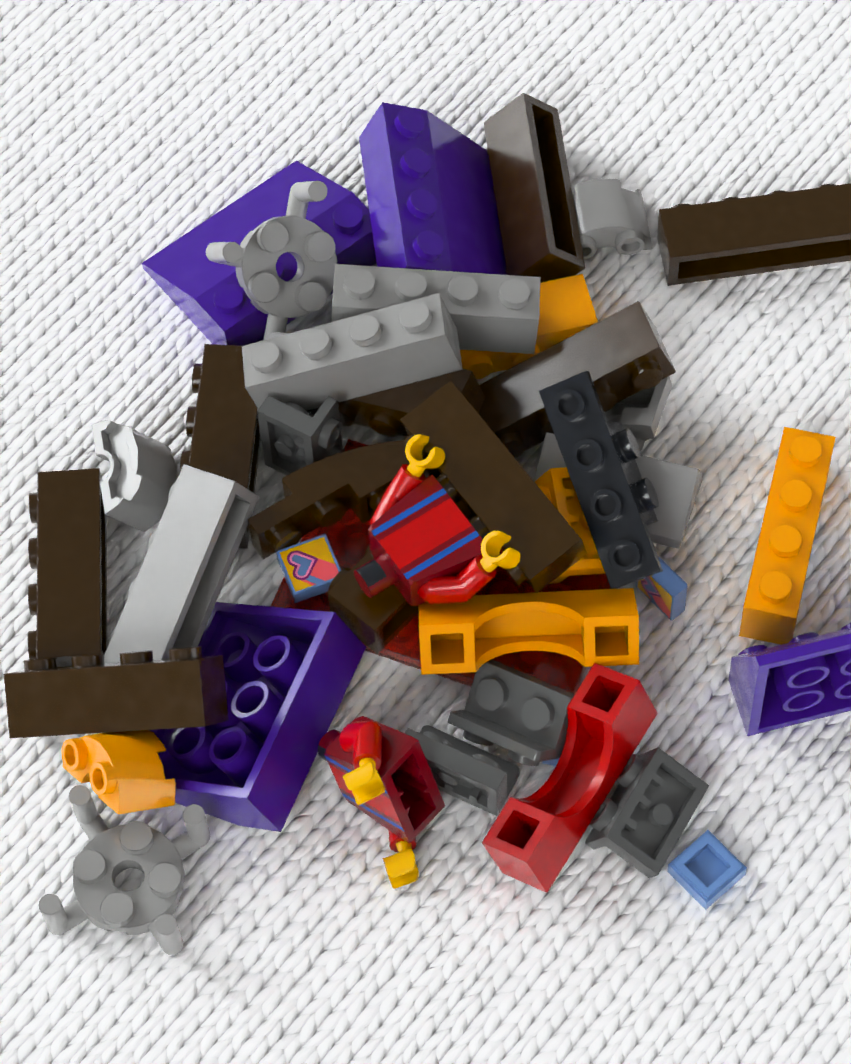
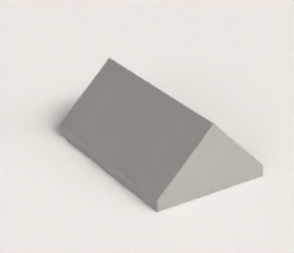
[534,432,703,549]

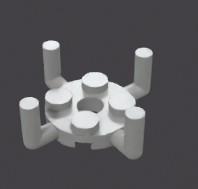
[206,181,337,340]
[38,785,210,956]

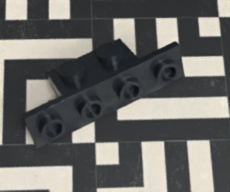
[539,371,663,589]

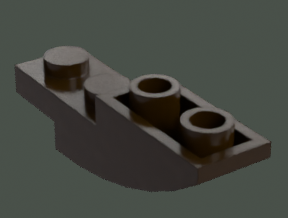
[247,440,440,559]

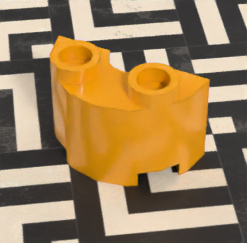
[62,730,176,814]

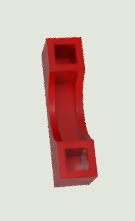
[481,663,658,893]

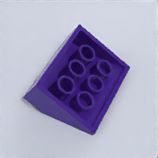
[359,102,507,275]
[142,160,377,346]
[149,602,366,832]
[728,623,851,736]

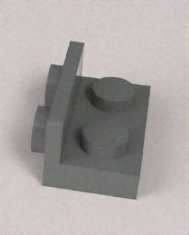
[257,396,345,476]
[448,659,575,766]
[405,725,520,817]
[585,747,709,878]

